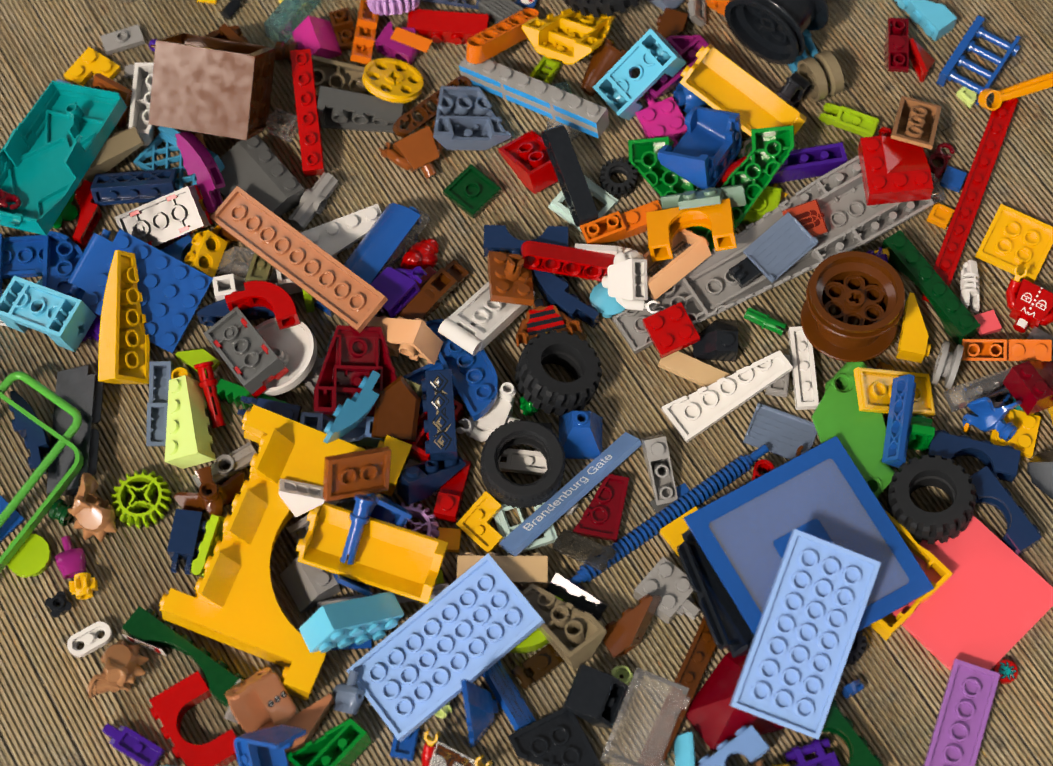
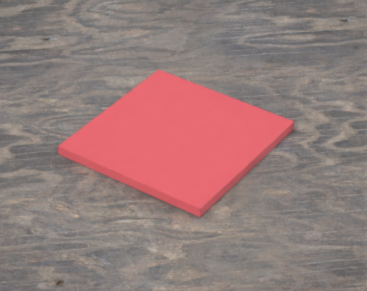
[891,515,1053,671]

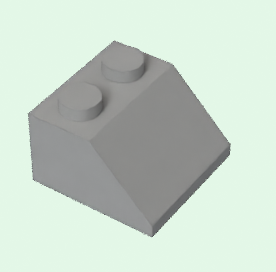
[280,556,341,614]

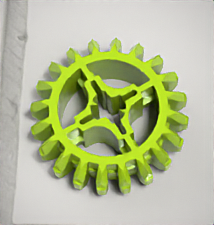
[111,469,172,529]

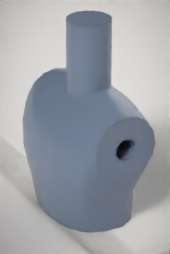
[333,670,364,715]

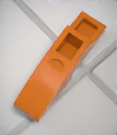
[580,200,662,245]
[962,339,1052,361]

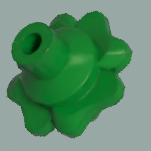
[519,396,540,416]

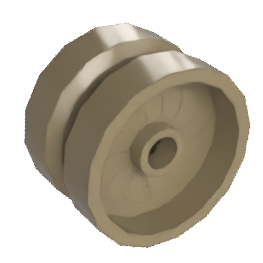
[797,50,844,103]

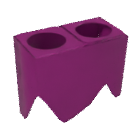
[375,21,420,65]

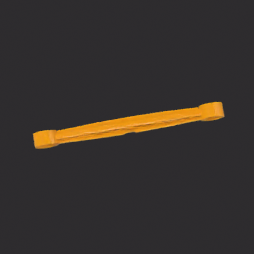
[978,71,1053,111]

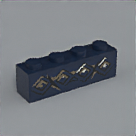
[421,369,458,461]

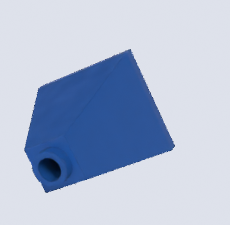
[559,411,603,459]

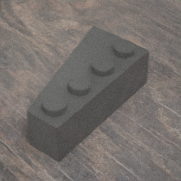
[317,86,405,133]

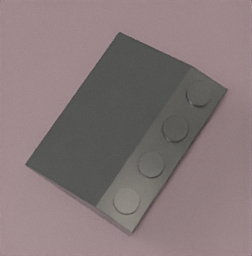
[219,135,304,217]

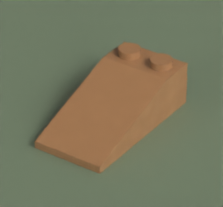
[891,96,942,149]

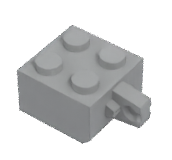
[633,556,700,624]

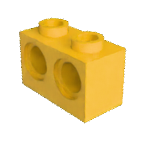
[184,230,228,277]

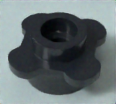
[45,591,72,618]

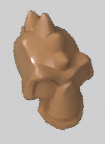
[68,473,117,542]
[87,639,149,698]

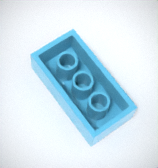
[299,592,404,653]

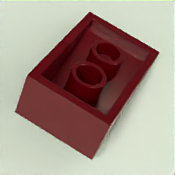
[1002,361,1053,416]

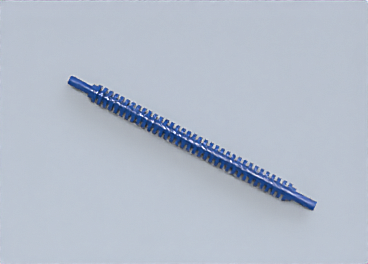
[570,444,769,584]

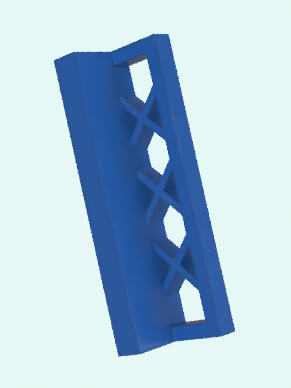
[882,374,916,468]

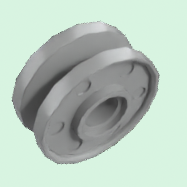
[931,340,964,389]

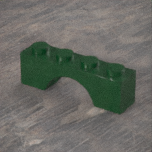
[821,699,884,766]

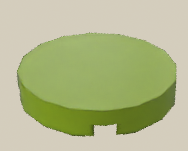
[7,534,51,578]

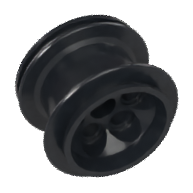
[725,0,829,65]

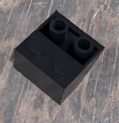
[563,664,629,729]

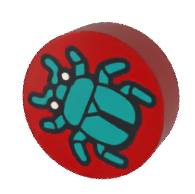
[993,660,1018,684]

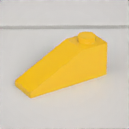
[896,292,931,363]

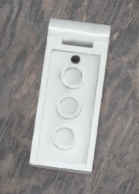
[438,281,535,356]

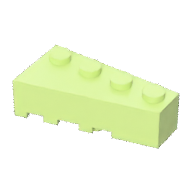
[165,375,216,469]

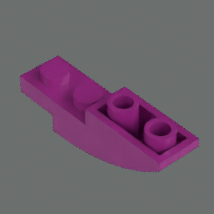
[175,131,226,213]

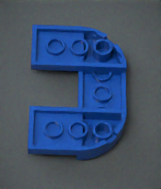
[0,231,85,306]

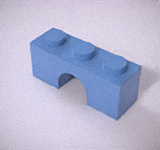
[697,725,770,766]

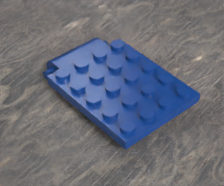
[67,228,213,354]

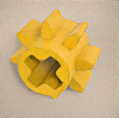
[69,573,98,600]

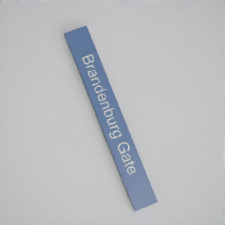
[499,432,642,557]

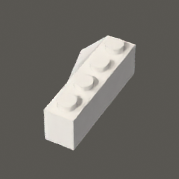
[128,63,155,146]

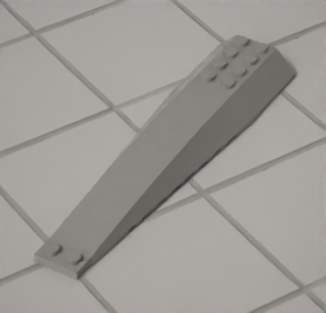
[612,155,934,354]

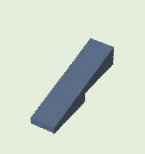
[146,361,174,447]

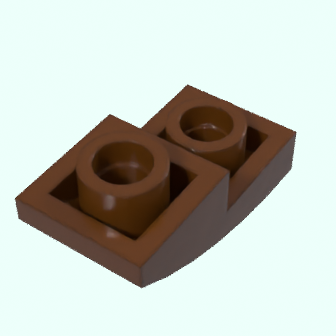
[328,7,355,52]

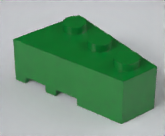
[286,718,372,766]

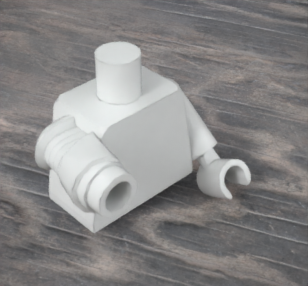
[602,250,661,313]
[456,382,520,442]

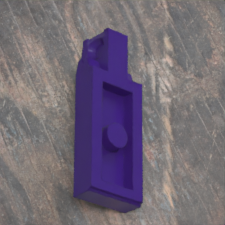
[102,723,165,766]

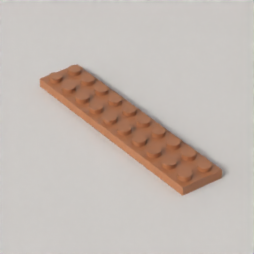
[210,186,388,333]

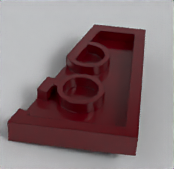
[573,474,629,542]

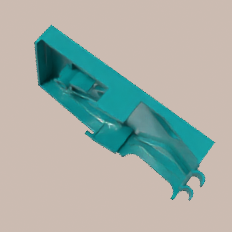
[0,80,127,236]

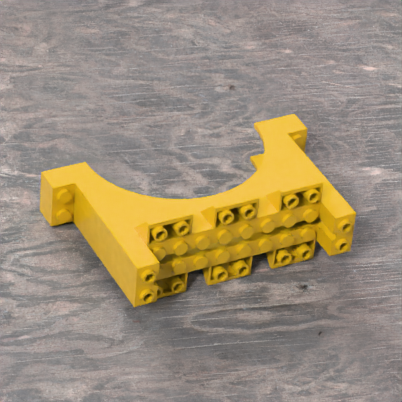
[159,404,412,701]

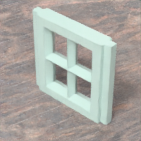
[548,176,618,232]
[494,503,558,554]

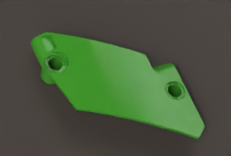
[811,362,895,498]

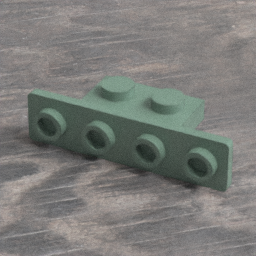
[660,184,747,210]

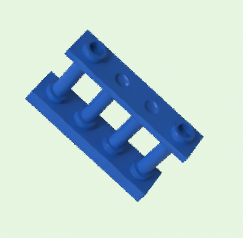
[936,15,1021,106]

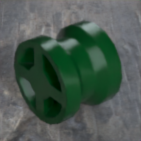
[48,499,74,526]

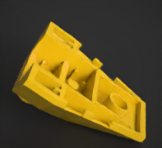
[522,8,615,65]

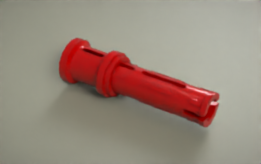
[194,361,226,428]

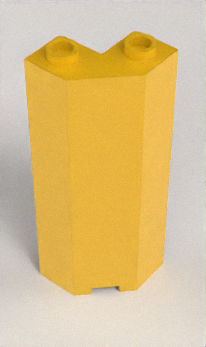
[680,44,807,137]
[296,502,449,604]

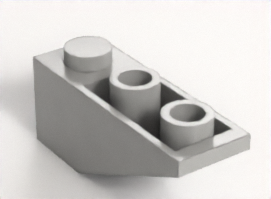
[640,434,678,505]

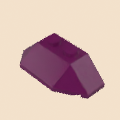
[648,35,709,99]

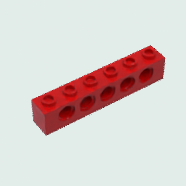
[290,49,325,177]

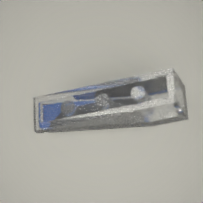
[944,367,1012,412]

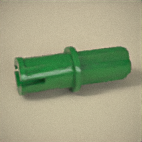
[744,307,787,336]

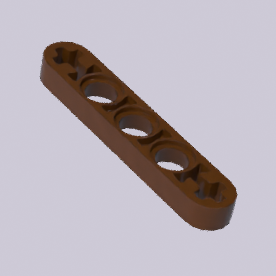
[393,76,472,138]

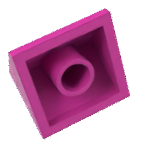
[292,16,342,59]

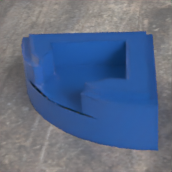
[841,679,865,699]

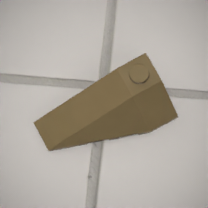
[293,55,377,97]
[77,126,145,188]
[521,584,607,671]

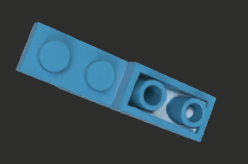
[323,370,381,444]

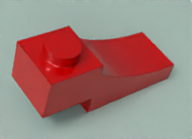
[72,180,102,249]
[433,460,471,523]

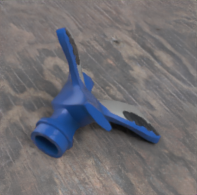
[962,393,1022,442]

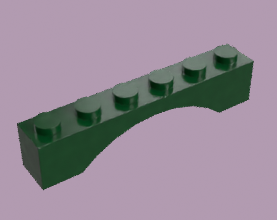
[881,230,981,345]
[122,606,245,708]

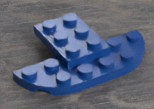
[402,319,499,421]

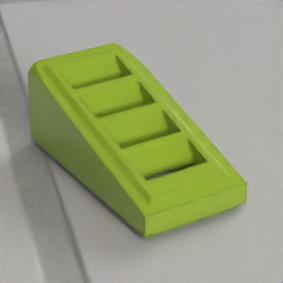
[529,56,562,85]

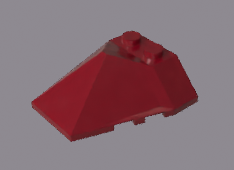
[314,325,397,417]
[685,652,785,751]

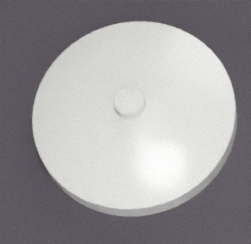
[255,318,317,396]

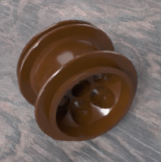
[801,251,905,362]

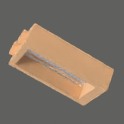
[643,229,712,300]

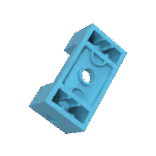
[593,28,687,121]
[0,276,96,352]

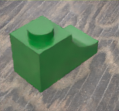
[908,415,935,451]

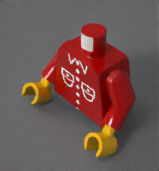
[1006,265,1053,333]

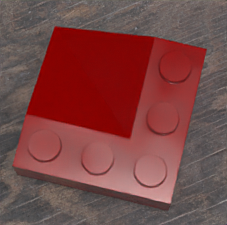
[858,136,934,206]

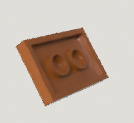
[487,251,534,306]
[323,446,391,502]

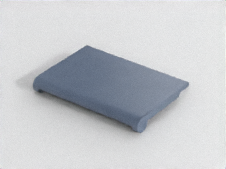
[743,212,819,283]
[743,402,817,460]

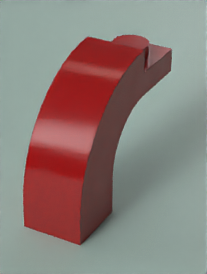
[225,281,301,330]

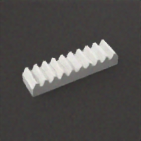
[788,326,819,410]

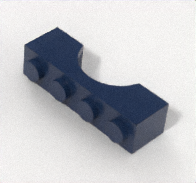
[483,225,568,257]
[926,430,1021,483]
[971,466,1042,556]

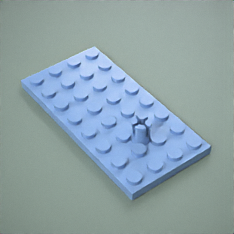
[729,529,881,740]
[346,553,545,742]

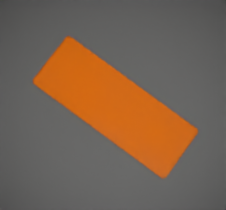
[390,27,432,53]

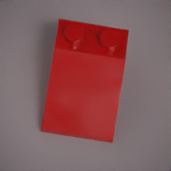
[498,130,558,194]

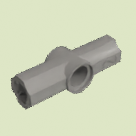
[288,172,339,231]
[192,442,256,488]

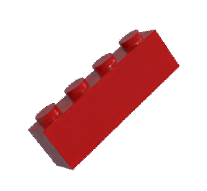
[407,9,489,45]

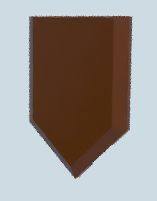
[371,375,421,442]

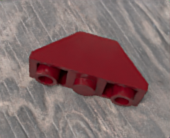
[884,18,909,73]

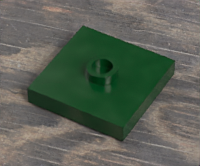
[443,164,502,219]

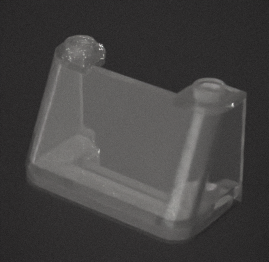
[600,667,691,766]

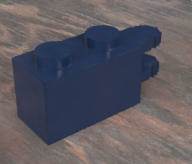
[167,509,208,575]

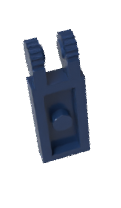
[237,396,302,422]

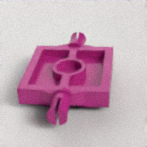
[636,93,687,147]

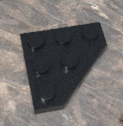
[507,707,601,766]

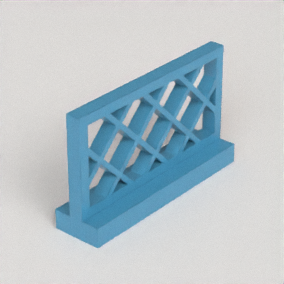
[133,126,225,190]

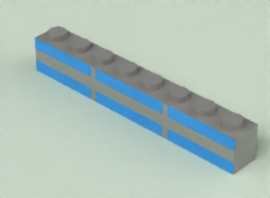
[459,56,609,139]

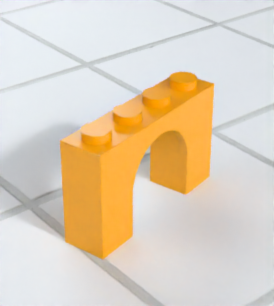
[646,198,737,262]

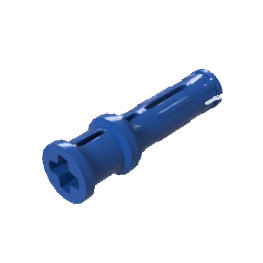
[340,494,375,565]

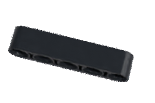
[542,125,599,227]

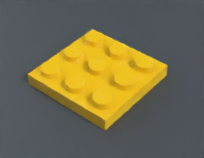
[975,204,1053,283]

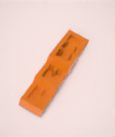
[350,0,379,64]

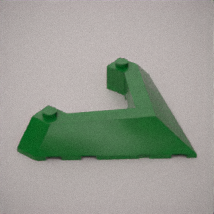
[628,126,795,252]

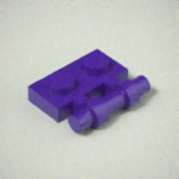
[783,738,840,766]

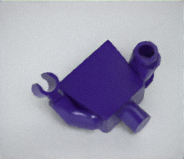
[370,266,427,318]

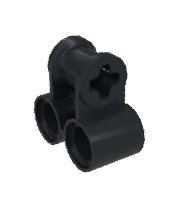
[775,72,813,109]

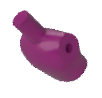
[55,536,87,579]

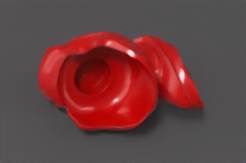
[401,238,439,270]

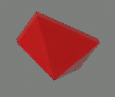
[909,38,935,83]

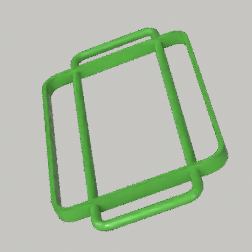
[0,371,84,573]

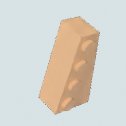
[349,315,443,365]

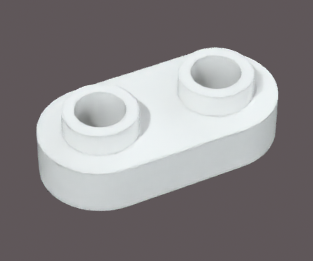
[67,622,113,658]

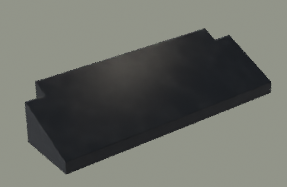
[46,365,104,496]
[677,529,754,658]

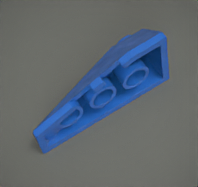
[461,679,498,748]

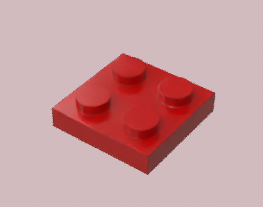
[642,302,700,358]

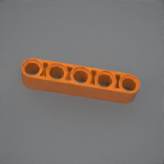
[466,8,539,64]

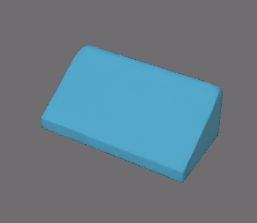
[674,732,695,766]

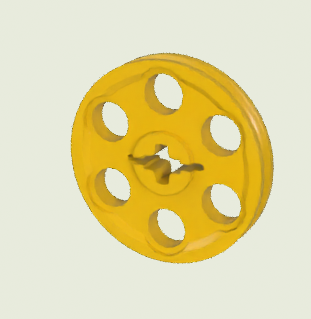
[362,58,424,103]

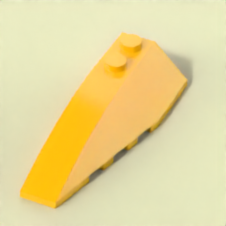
[98,250,150,384]

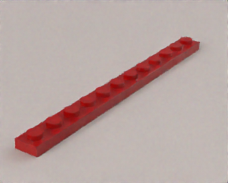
[922,98,1018,302]

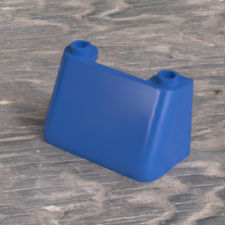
[658,106,742,190]

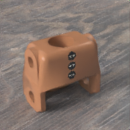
[225,667,296,733]

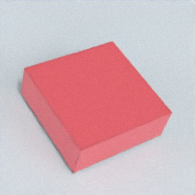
[973,309,1002,337]

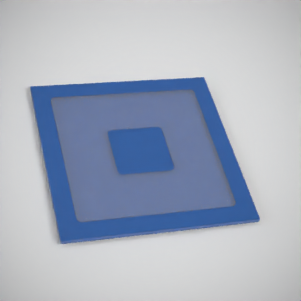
[683,436,934,635]

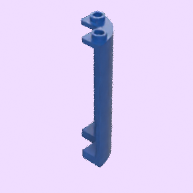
[314,203,421,317]

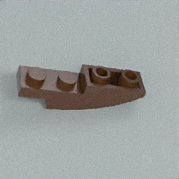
[396,259,469,320]

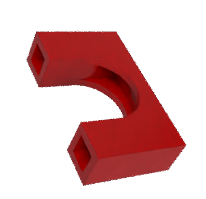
[149,671,237,766]

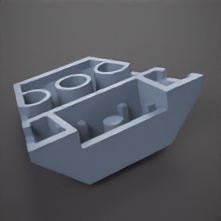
[433,86,512,151]

